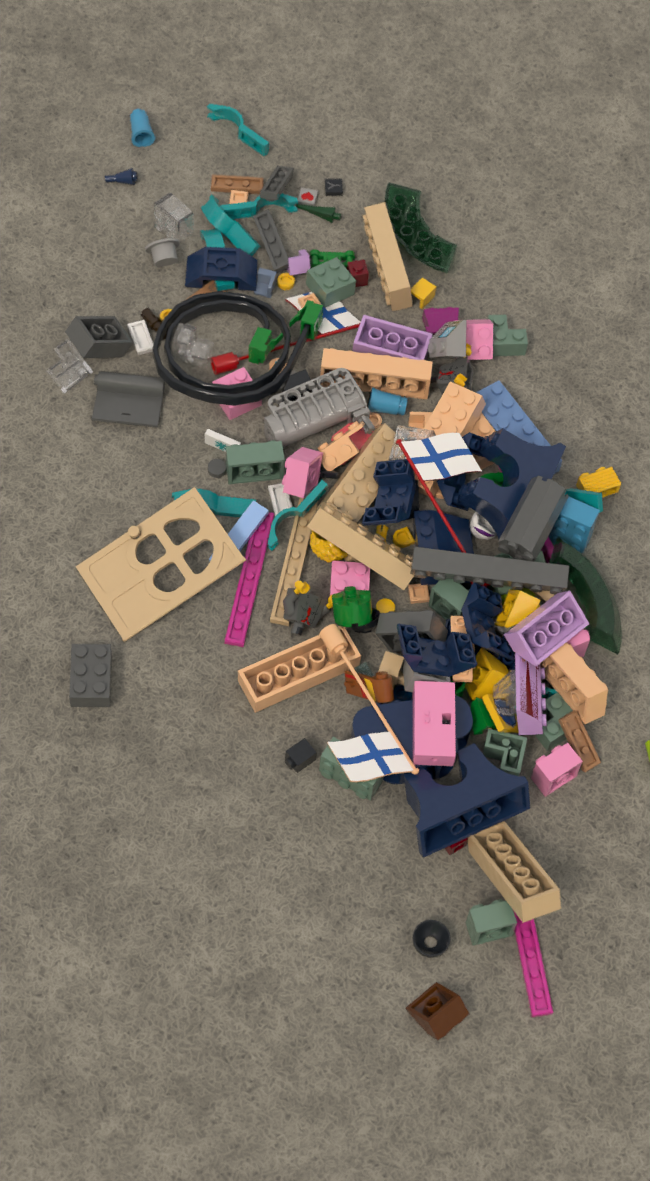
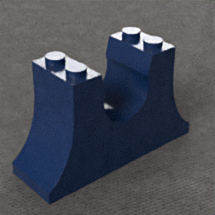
[458,428,566,539]
[404,743,530,858]

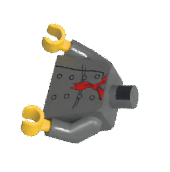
[430,343,474,395]
[283,580,333,636]

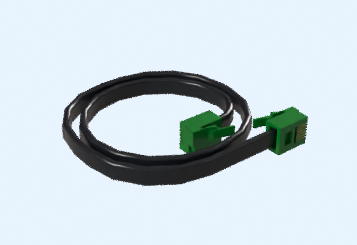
[152,291,323,406]

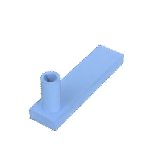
[209,500,269,561]

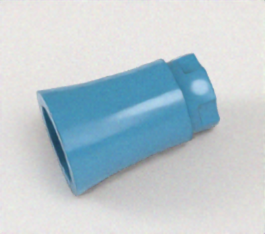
[130,109,155,147]
[368,387,407,415]

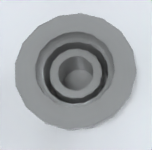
[145,238,180,267]

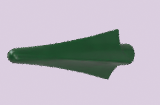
[296,204,342,223]

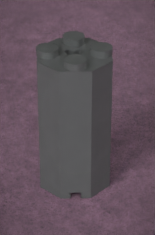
[498,476,569,561]

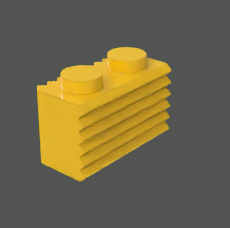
[576,466,621,498]

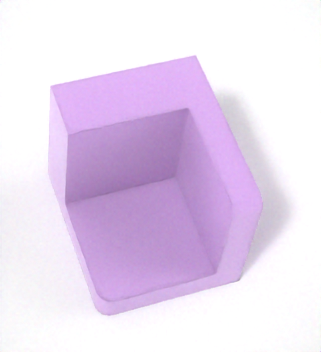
[287,249,310,276]

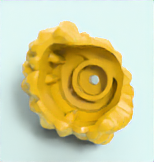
[310,530,348,563]

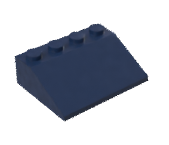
[413,510,474,585]

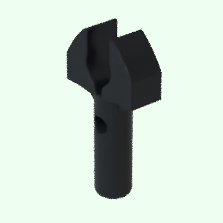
[318,464,340,483]

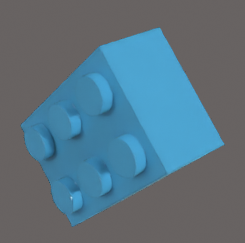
[549,497,600,555]

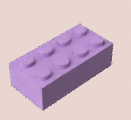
[353,315,433,360]

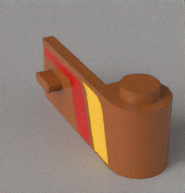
[344,670,394,703]

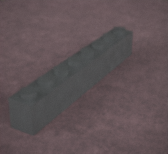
[410,547,569,595]

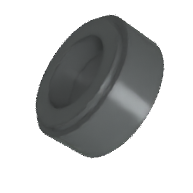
[208,459,226,478]

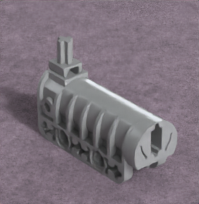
[264,368,375,448]

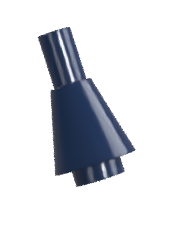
[105,168,138,185]

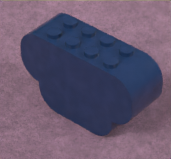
[350,695,473,785]

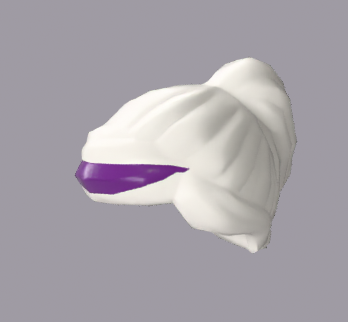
[470,512,497,540]

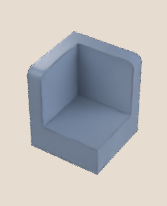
[254,268,277,298]

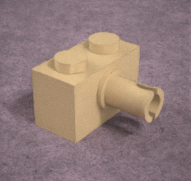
[378,651,404,690]

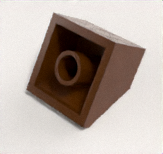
[405,982,469,1041]

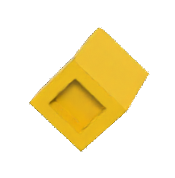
[411,277,436,309]

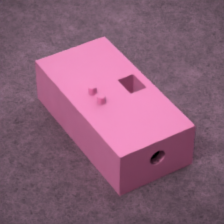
[413,681,456,766]

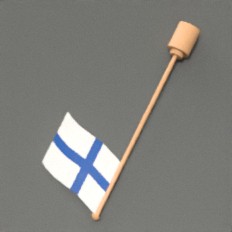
[319,624,419,782]

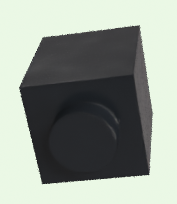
[285,738,317,773]

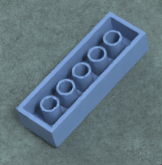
[476,380,562,474]

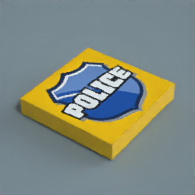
[482,694,519,733]

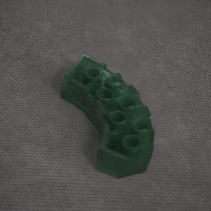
[385,182,457,274]
[549,536,622,655]

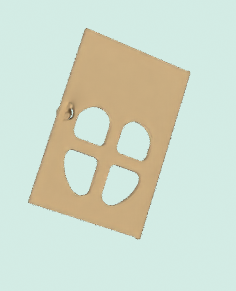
[76,487,246,642]

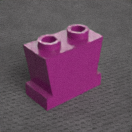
[422,307,459,337]

